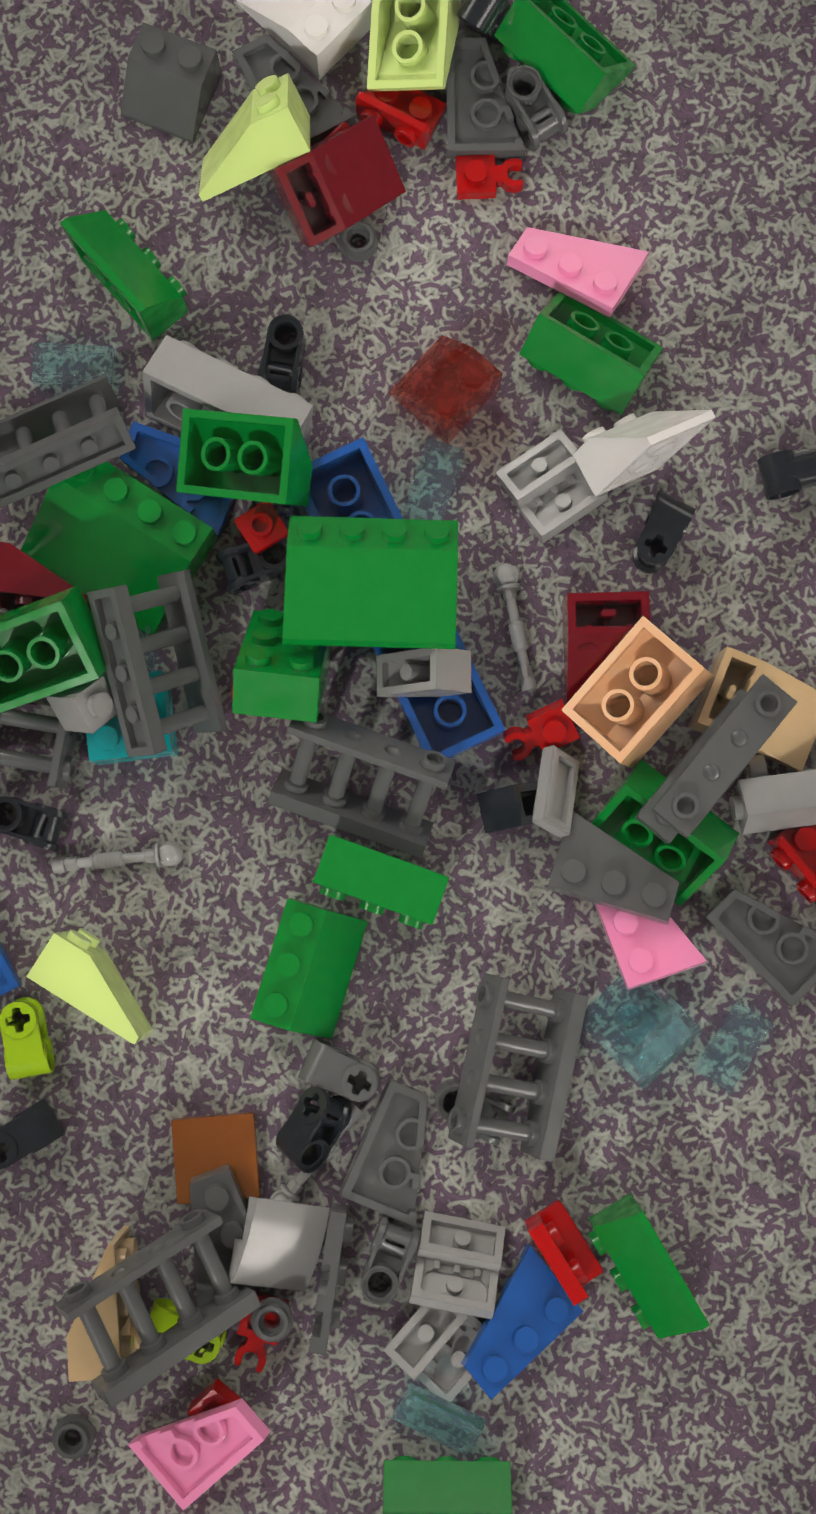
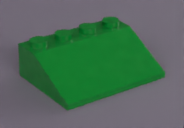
[21,461,218,635]
[282,516,458,649]

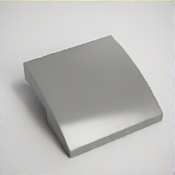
[495,429,608,543]
[228,1196,330,1291]
[409,1211,505,1319]
[383,1306,483,1407]

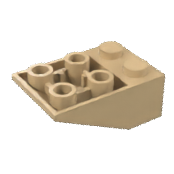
[688,646,816,772]
[67,1225,142,1382]

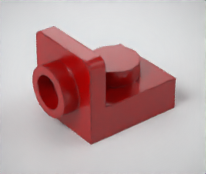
[234,502,288,554]

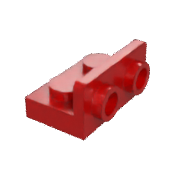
[355,90,447,150]
[767,825,816,904]
[524,1200,603,1306]

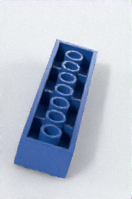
[304,437,505,759]

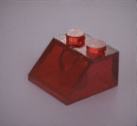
[389,335,503,445]

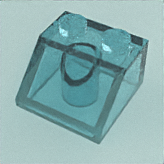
[582,975,702,1089]

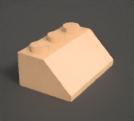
[561,616,714,769]

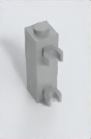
[729,755,816,835]

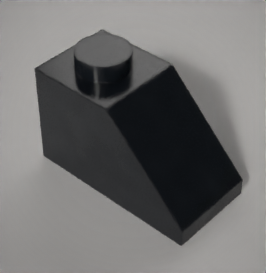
[477,781,538,834]

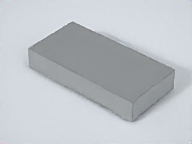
[532,745,580,837]

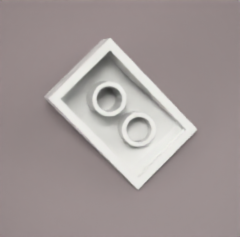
[236,0,372,80]
[573,410,715,497]

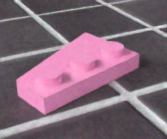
[507,227,649,317]
[594,903,707,990]
[128,1398,270,1510]

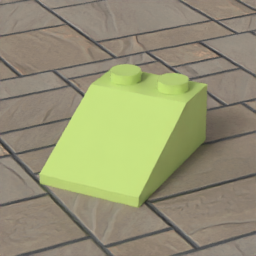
[367,0,461,92]
[199,73,310,202]
[26,928,153,1045]

